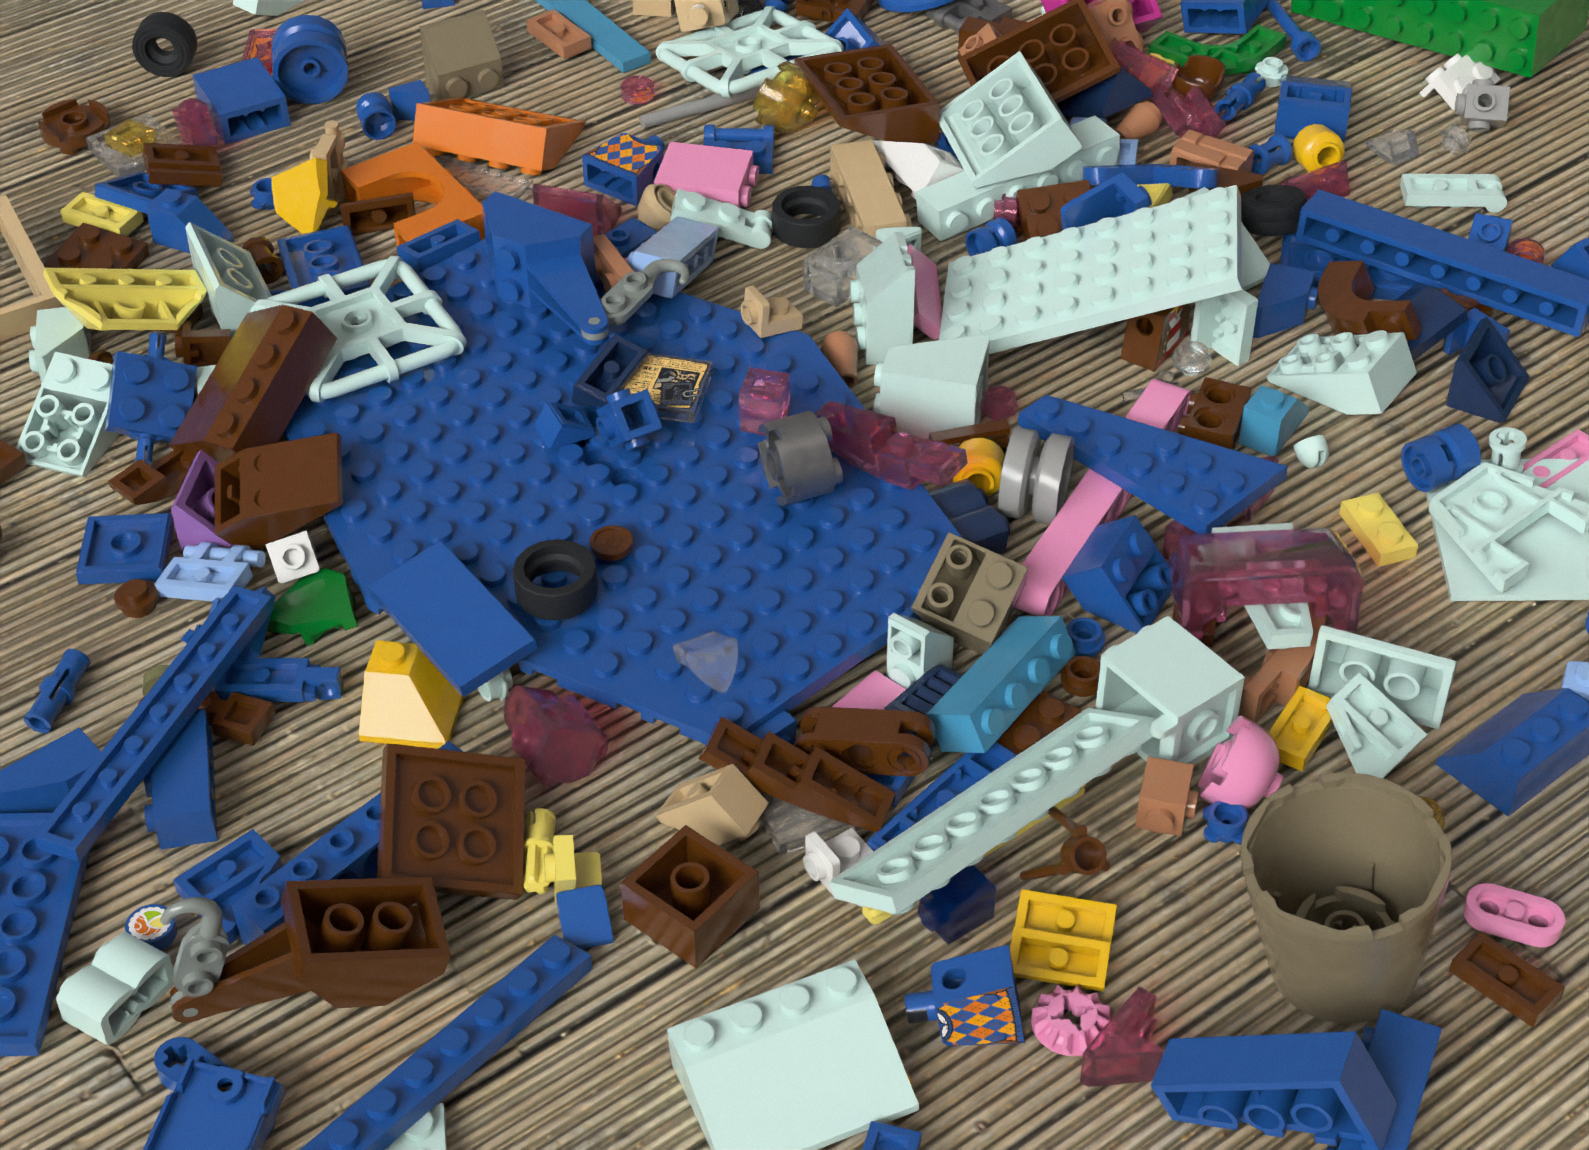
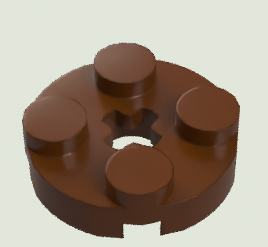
[38,99,112,155]

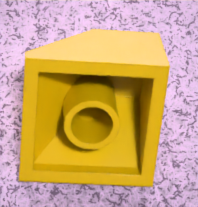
[359,640,464,749]

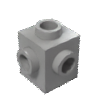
[1454,79,1510,132]

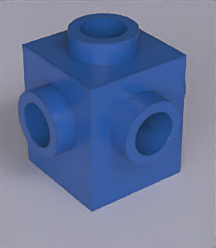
[596,388,662,451]

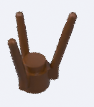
[1020,806,1110,880]

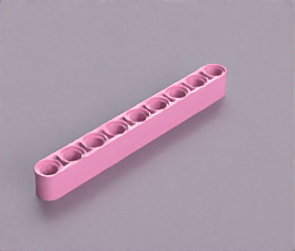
[1014,379,1192,616]

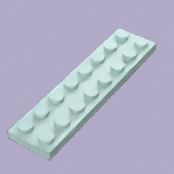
[829,708,1154,915]

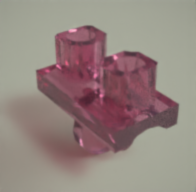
[172,98,219,146]

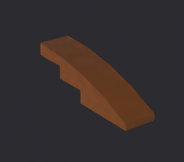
[698,716,895,832]

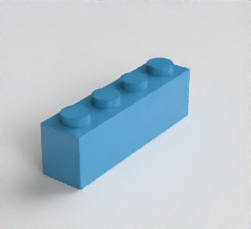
[927,616,1076,753]

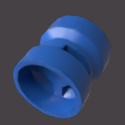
[356,92,396,140]
[965,217,1017,256]

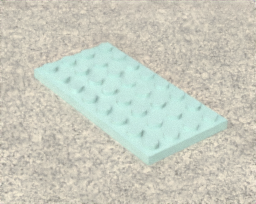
[939,185,1242,354]

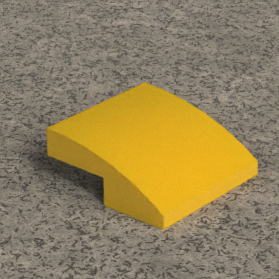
[1010,889,1117,992]

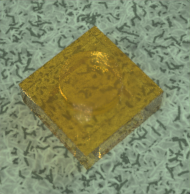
[104,118,157,158]

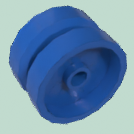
[271,15,348,105]

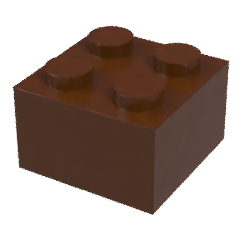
[621,825,760,969]

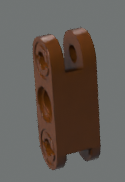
[794,707,936,776]

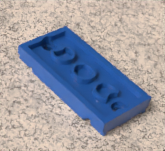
[143,1057,286,1150]

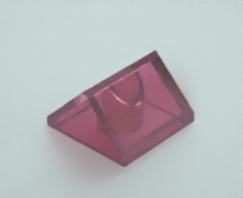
[532,184,622,237]

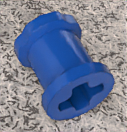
[1247,134,1293,175]

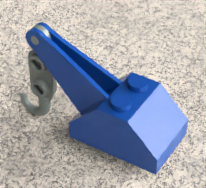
[482,191,690,345]

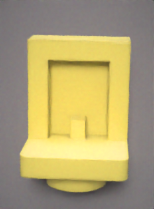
[544,835,602,902]

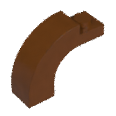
[1318,261,1422,340]

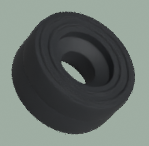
[132,12,197,77]
[1241,185,1307,236]

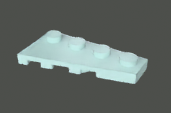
[1209,523,1313,649]

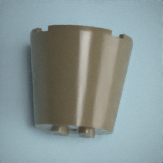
[1241,772,1452,1023]

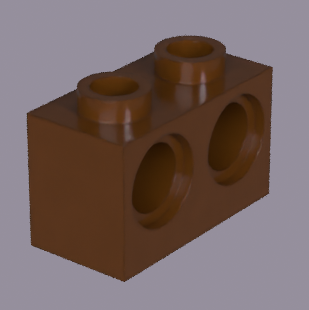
[1177,377,1252,450]

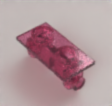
[1280,160,1350,201]

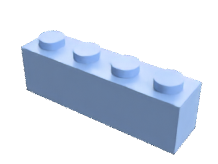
[627,216,719,299]

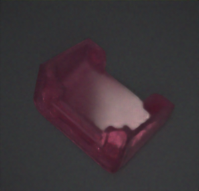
[1169,528,1363,638]

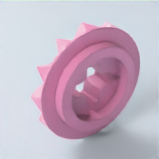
[1031,985,1112,1056]

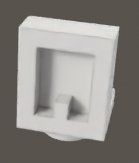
[265,531,320,584]
[803,828,874,895]

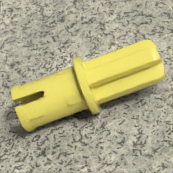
[523,808,556,895]

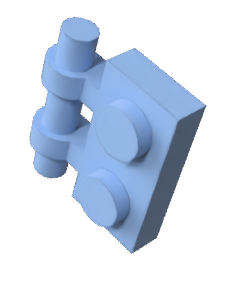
[155,542,266,602]

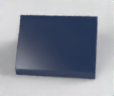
[1057,67,1153,118]
[1446,317,1530,423]

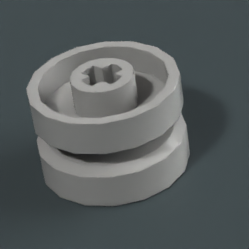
[998,427,1075,525]

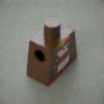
[1121,303,1190,372]

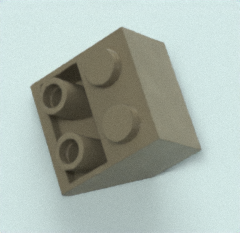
[911,532,1028,655]

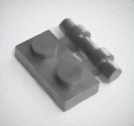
[926,0,1012,36]

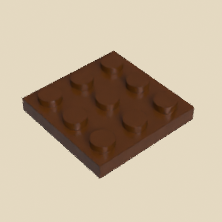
[377,743,525,900]

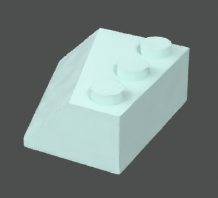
[849,232,915,365]

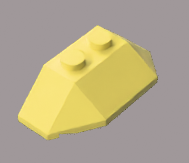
[43,268,207,331]

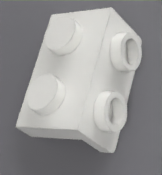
[1420,54,1501,110]

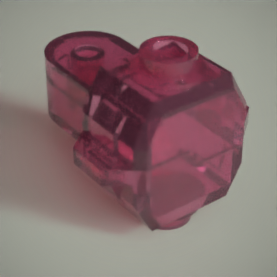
[504,685,608,788]

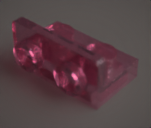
[1150,86,1226,138]

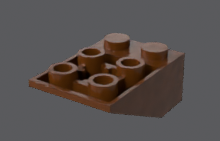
[215,432,343,550]

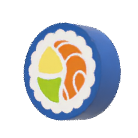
[125,904,177,951]

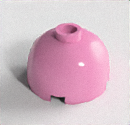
[1198,716,1283,809]

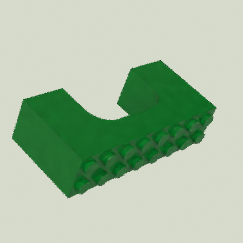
[1291,0,1589,78]

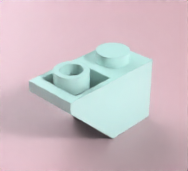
[29,307,91,383]
[886,613,954,689]

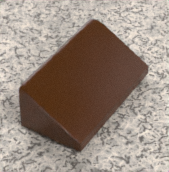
[340,192,416,235]

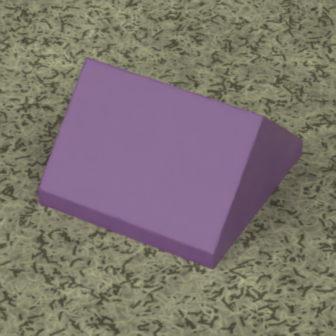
[171,450,234,552]

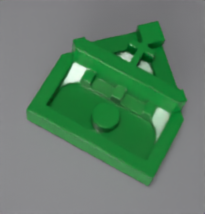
[267,568,358,646]

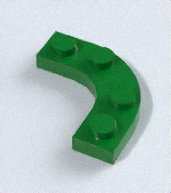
[1148,25,1287,75]

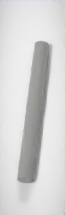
[639,84,769,129]

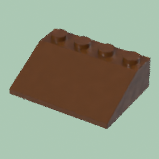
[958,0,1121,104]
[794,44,940,144]
[168,305,338,463]

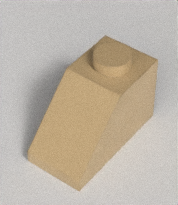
[655,764,769,845]

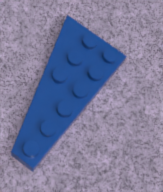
[1018,395,1288,538]

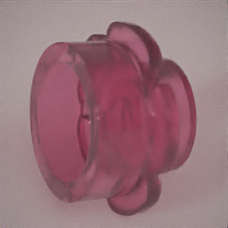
[994,193,1017,226]
[979,385,1018,421]

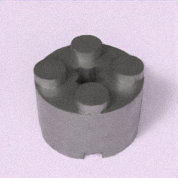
[758,411,843,506]

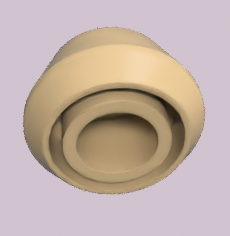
[637,184,676,231]

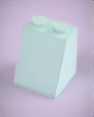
[873,335,990,444]

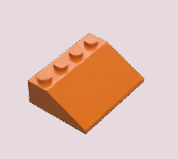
[412,97,585,175]

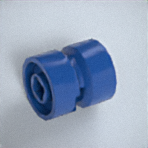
[1401,423,1481,492]

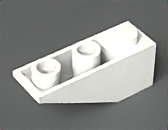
[872,140,964,199]

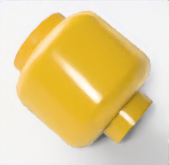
[1292,124,1345,175]
[952,438,1005,497]

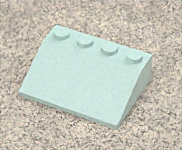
[939,51,1083,188]
[667,959,919,1150]

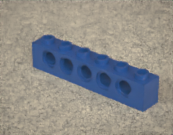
[232,741,463,945]

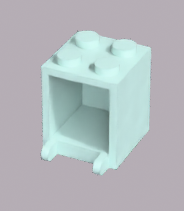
[1095,616,1245,767]

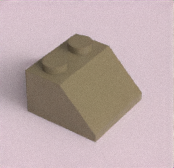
[419,10,504,100]

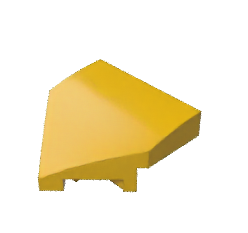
[271,157,337,234]

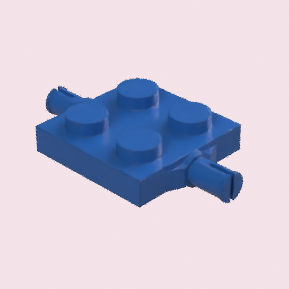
[105,333,197,465]

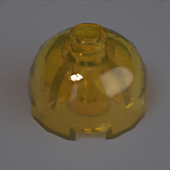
[753,61,818,133]

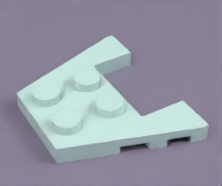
[1428,461,1589,593]

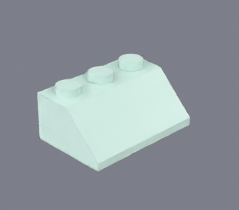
[185,222,272,341]
[1308,625,1458,729]

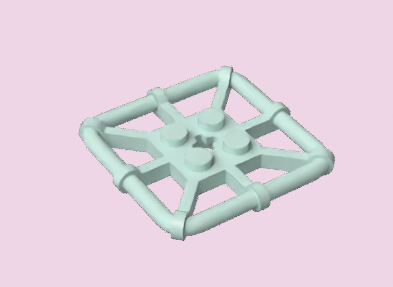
[656,6,844,98]
[250,255,467,403]

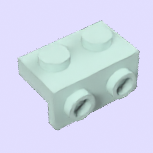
[1189,289,1258,367]

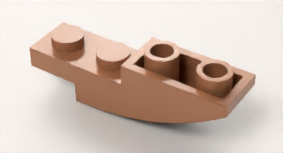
[1238,582,1327,723]

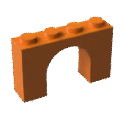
[341,142,486,253]

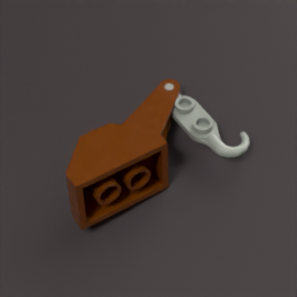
[160,877,451,1023]

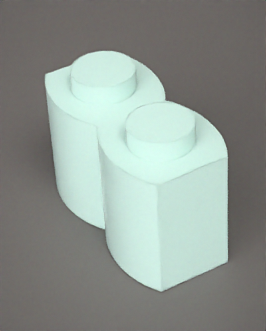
[56,932,174,1045]

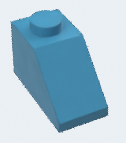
[1238,385,1309,457]

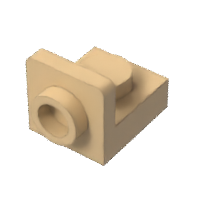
[741,285,803,338]

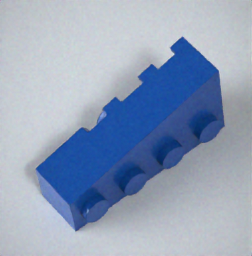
[1151,1031,1397,1150]

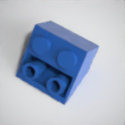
[1062,515,1178,634]

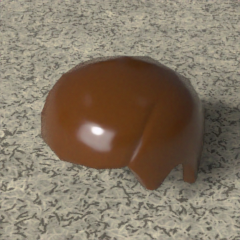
[1171,55,1226,102]

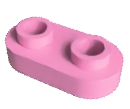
[1463,883,1565,947]

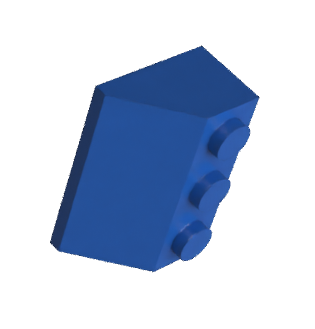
[1436,688,1589,817]

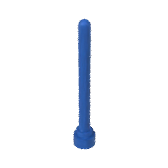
[1265,0,1321,62]

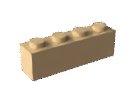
[830,140,912,257]

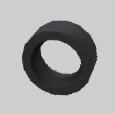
[772,186,841,248]
[512,539,598,621]

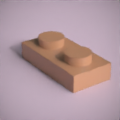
[526,9,592,59]
[593,234,634,293]

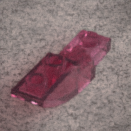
[814,401,968,490]

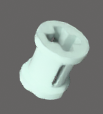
[1487,427,1527,474]

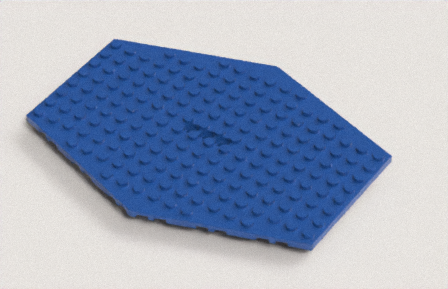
[283,238,962,744]

